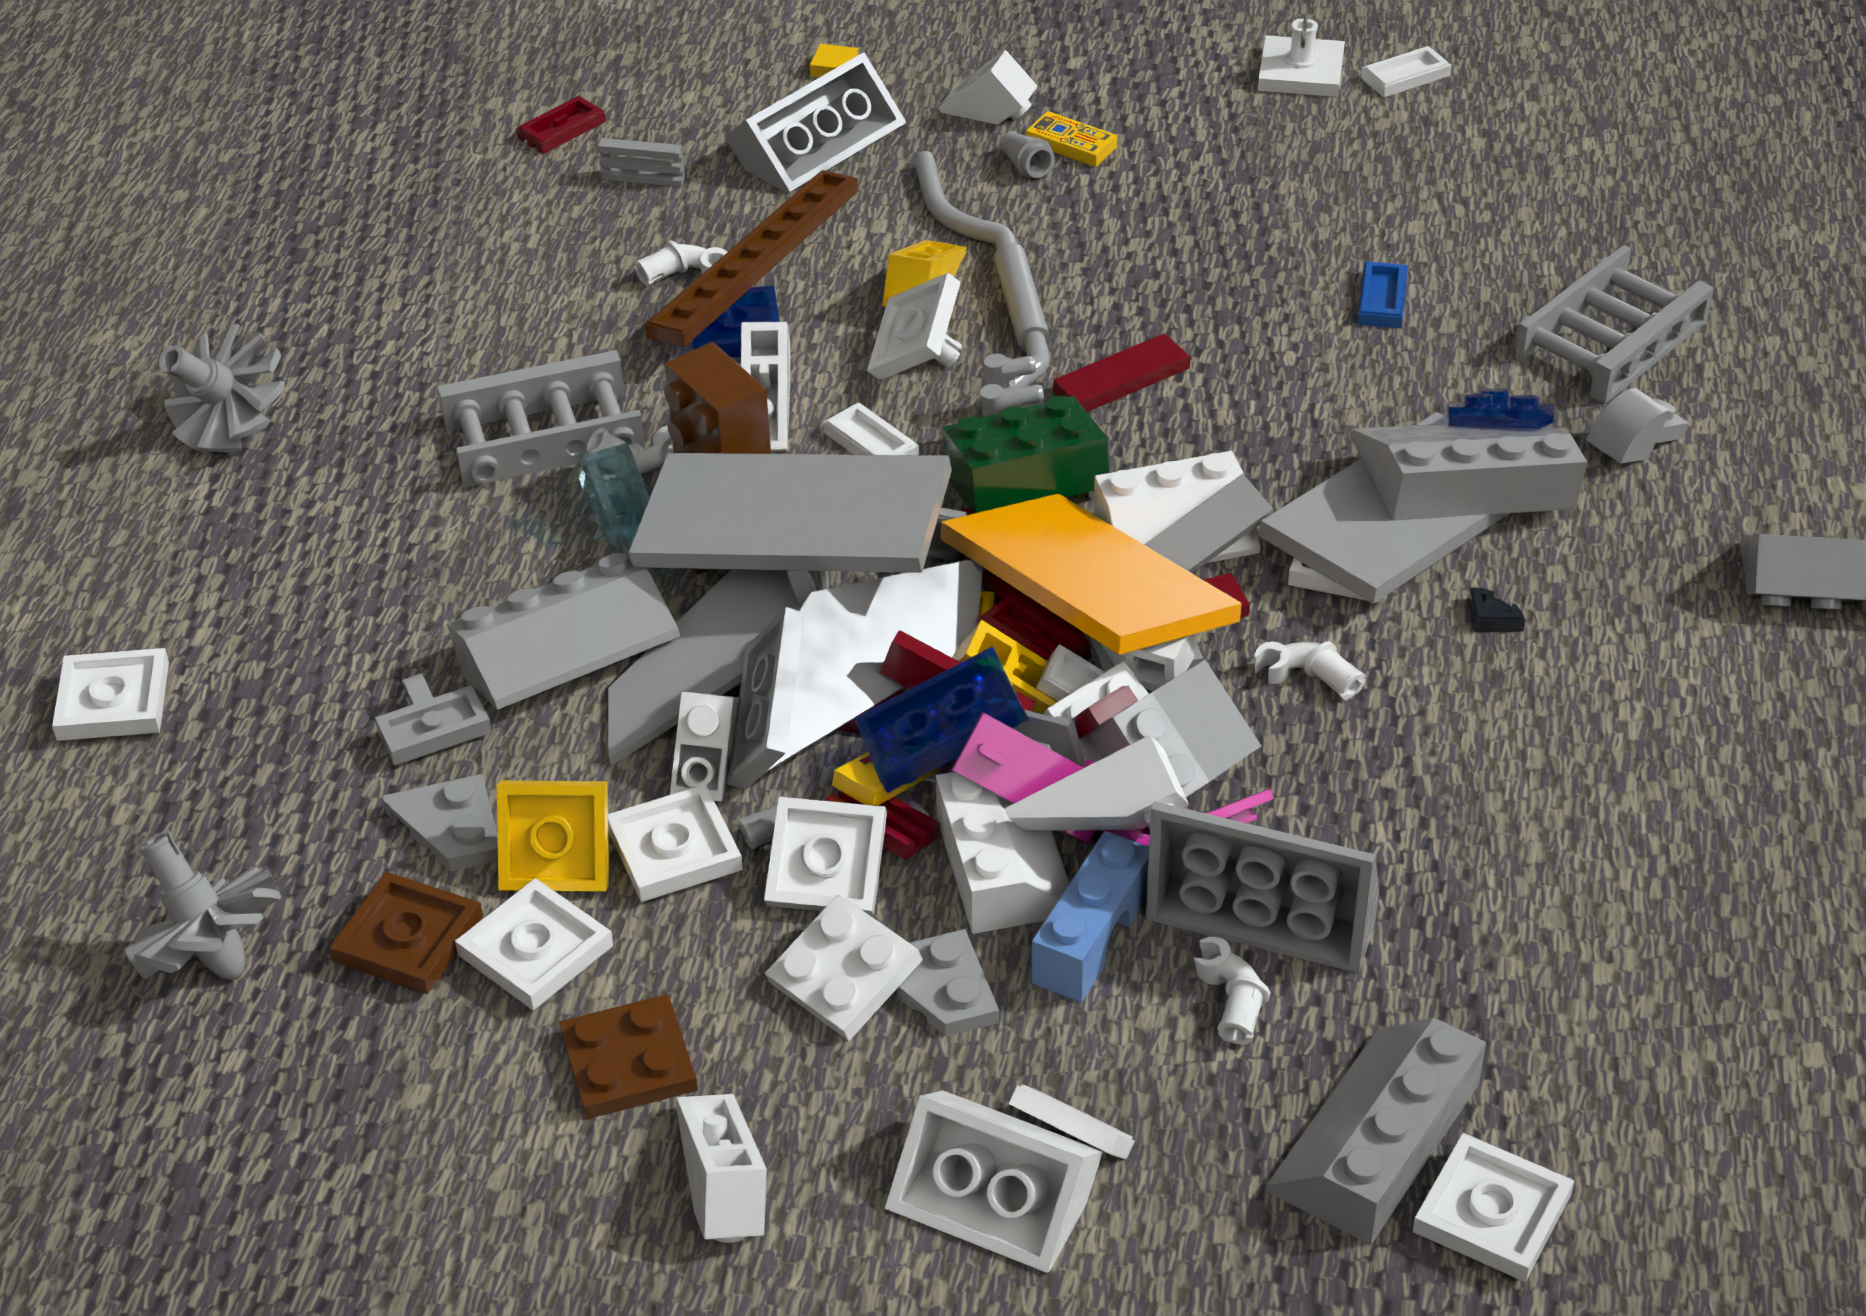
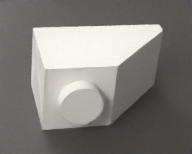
[938,50,1037,125]

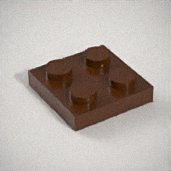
[329,871,483,994]
[559,994,698,1120]

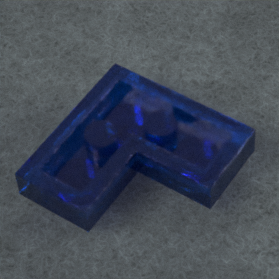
[1448,388,1555,429]

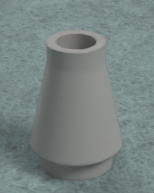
[1000,131,1054,178]

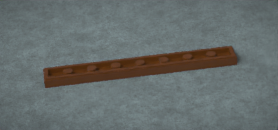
[645,170,858,347]

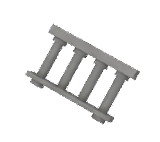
[1515,245,1714,404]
[437,350,645,488]

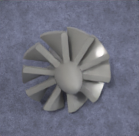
[159,324,285,455]
[124,830,281,980]

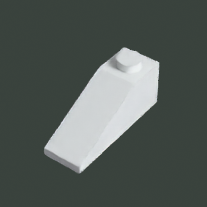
[741,322,790,452]
[1004,735,1189,831]
[676,1094,767,1243]

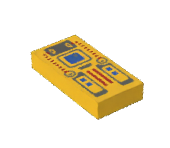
[1026,111,1117,167]

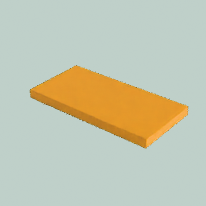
[940,494,1242,655]

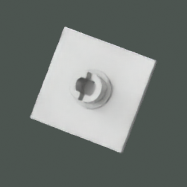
[1258,19,1345,97]
[867,273,962,379]

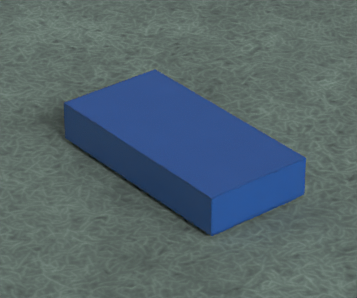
[1357,261,1408,329]

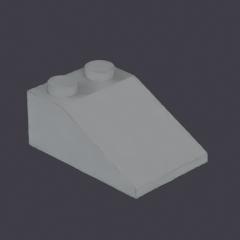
[1087,660,1261,797]

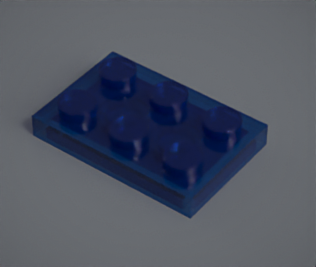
[855,646,1029,793]

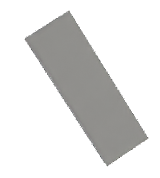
[1144,474,1273,573]

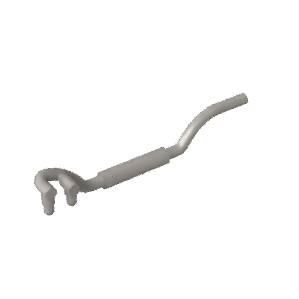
[914,151,1050,417]

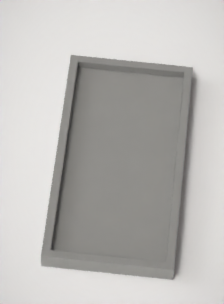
[1259,412,1509,604]
[629,453,952,573]

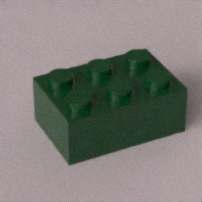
[942,396,1109,514]

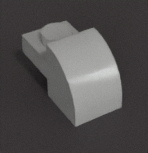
[1586,388,1690,464]

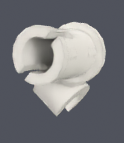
[634,240,727,287]
[587,425,674,479]
[1255,641,1366,700]
[1194,937,1270,1045]

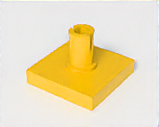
[496,780,609,891]

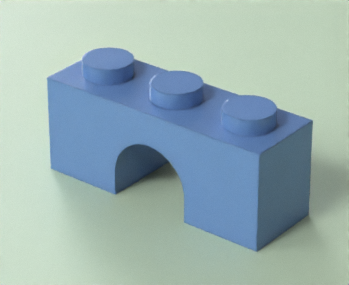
[1032,831,1149,1003]

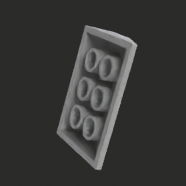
[1350,419,1587,521]
[1146,801,1379,973]

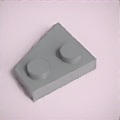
[383,774,498,872]
[896,929,999,1037]

